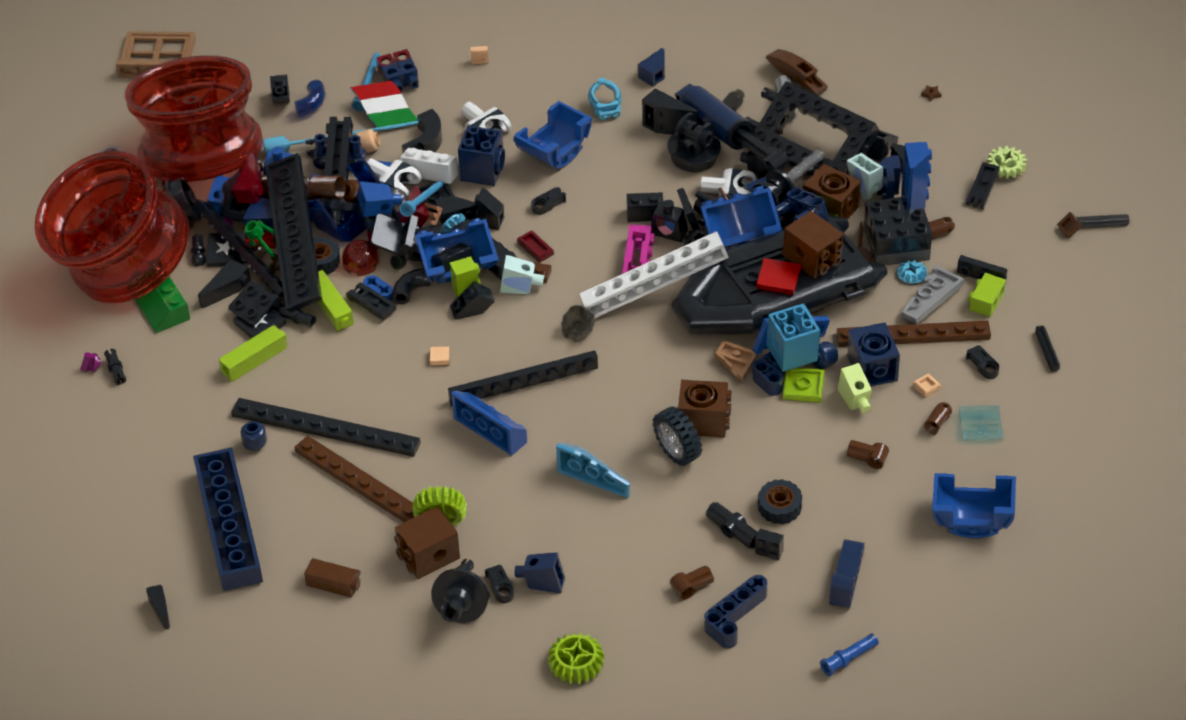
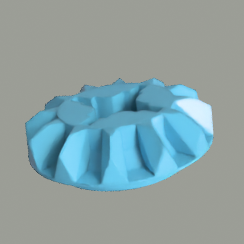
[440,214,466,235]
[897,260,927,284]

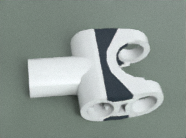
[461,102,512,133]
[364,158,422,200]
[701,168,756,199]

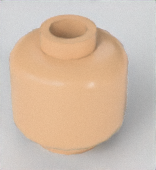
[356,129,381,153]

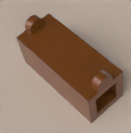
[304,558,361,598]

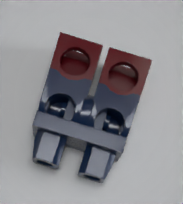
[376,49,419,92]

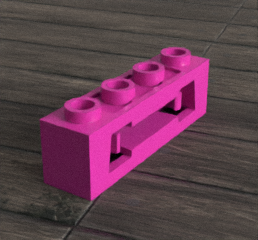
[622,224,655,274]

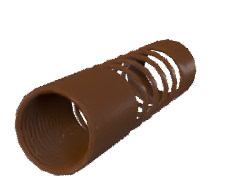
[261,175,345,199]

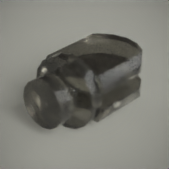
[722,89,745,111]

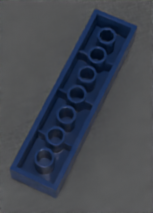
[193,447,263,591]

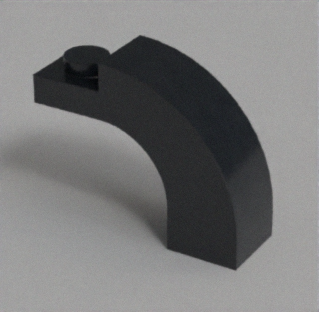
[402,109,442,153]

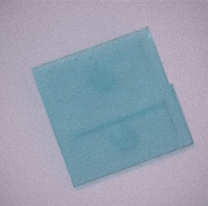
[959,405,1003,440]

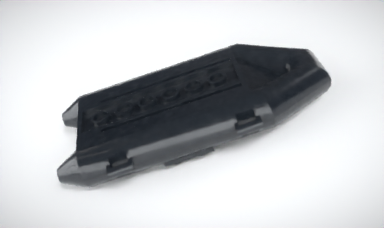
[671,215,888,334]

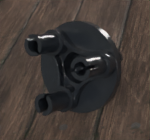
[431,559,490,623]

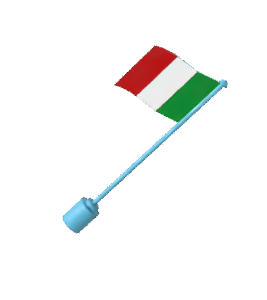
[263,81,418,156]

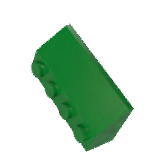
[126,258,190,333]

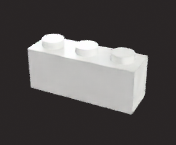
[400,148,458,184]

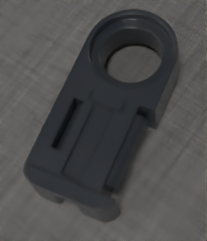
[531,187,566,215]
[966,345,1000,379]
[485,565,514,603]

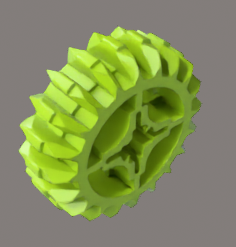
[412,485,467,526]
[548,632,605,685]

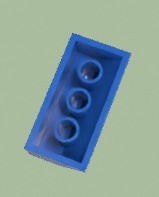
[901,142,932,210]
[451,391,527,456]

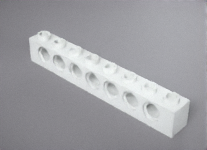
[579,231,729,320]

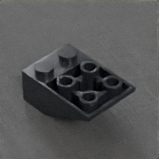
[642,88,697,135]

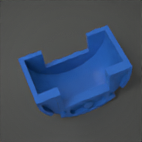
[513,101,592,168]
[700,186,782,247]
[415,218,499,283]
[932,473,1016,538]

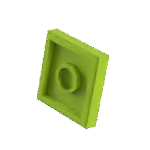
[783,367,825,403]

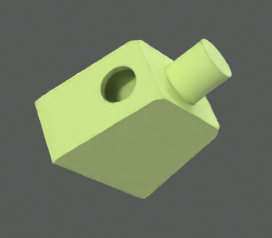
[837,363,872,413]

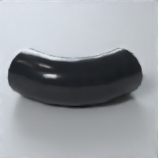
[392,268,431,304]

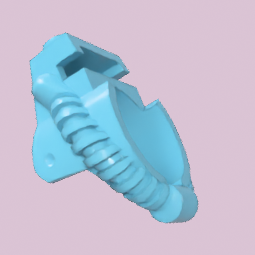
[588,78,622,120]

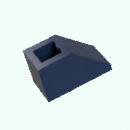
[638,48,665,87]

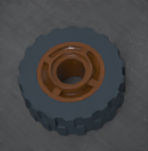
[313,237,340,275]
[758,479,802,524]

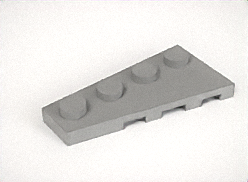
[902,265,965,324]

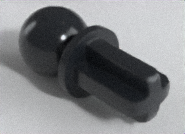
[191,234,206,266]

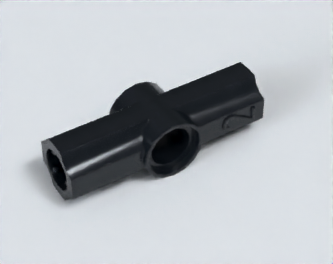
[706,502,758,549]

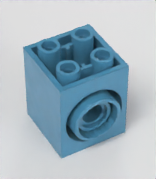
[766,303,820,372]

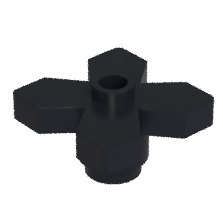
[310,199,360,226]

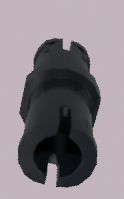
[279,305,316,327]
[104,349,126,385]

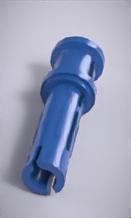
[820,633,879,677]

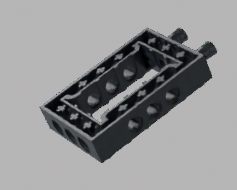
[745,81,880,176]

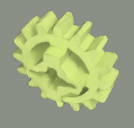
[987,146,1027,179]

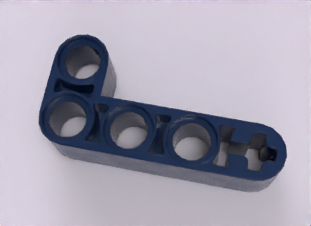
[752,352,786,396]
[829,539,865,608]
[704,575,768,648]

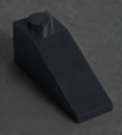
[198,259,251,308]

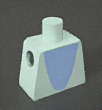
[847,153,883,199]
[500,255,544,294]

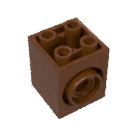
[803,164,861,220]
[782,211,844,279]
[678,380,732,438]
[394,507,460,579]

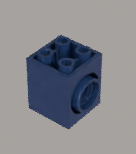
[458,125,505,186]
[847,322,900,387]

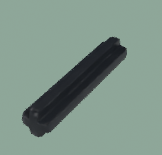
[1076,214,1130,228]
[1035,325,1060,371]

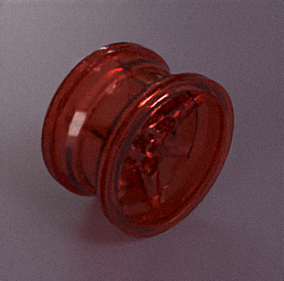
[125,55,263,182]
[35,151,189,304]

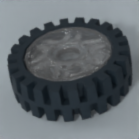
[652,406,702,466]

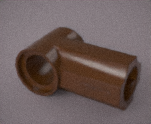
[847,440,889,469]
[670,566,714,600]

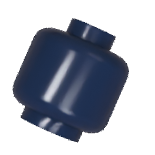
[812,342,838,369]
[240,421,267,450]

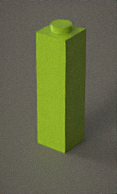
[317,270,354,331]
[219,325,287,382]

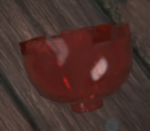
[342,240,379,276]

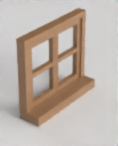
[116,31,196,78]

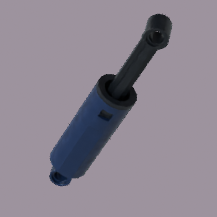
[675,84,790,171]

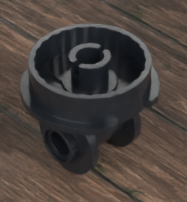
[667,113,721,172]
[752,169,796,228]
[142,177,202,232]

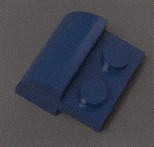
[877,155,901,200]

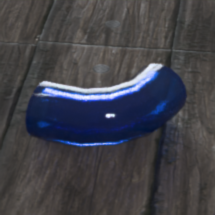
[295,80,326,118]

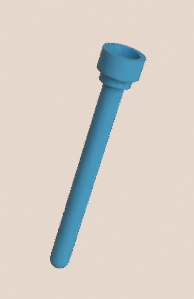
[351,53,380,111]
[399,181,443,217]

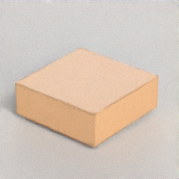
[470,46,489,64]
[430,346,450,366]
[913,373,941,398]

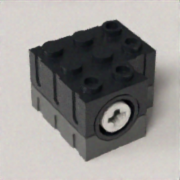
[864,197,932,265]

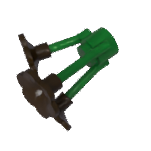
[244,220,280,272]

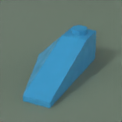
[556,443,630,498]

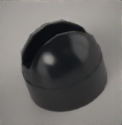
[390,255,407,270]

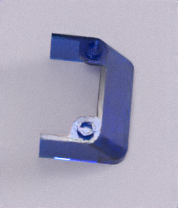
[308,160,381,243]

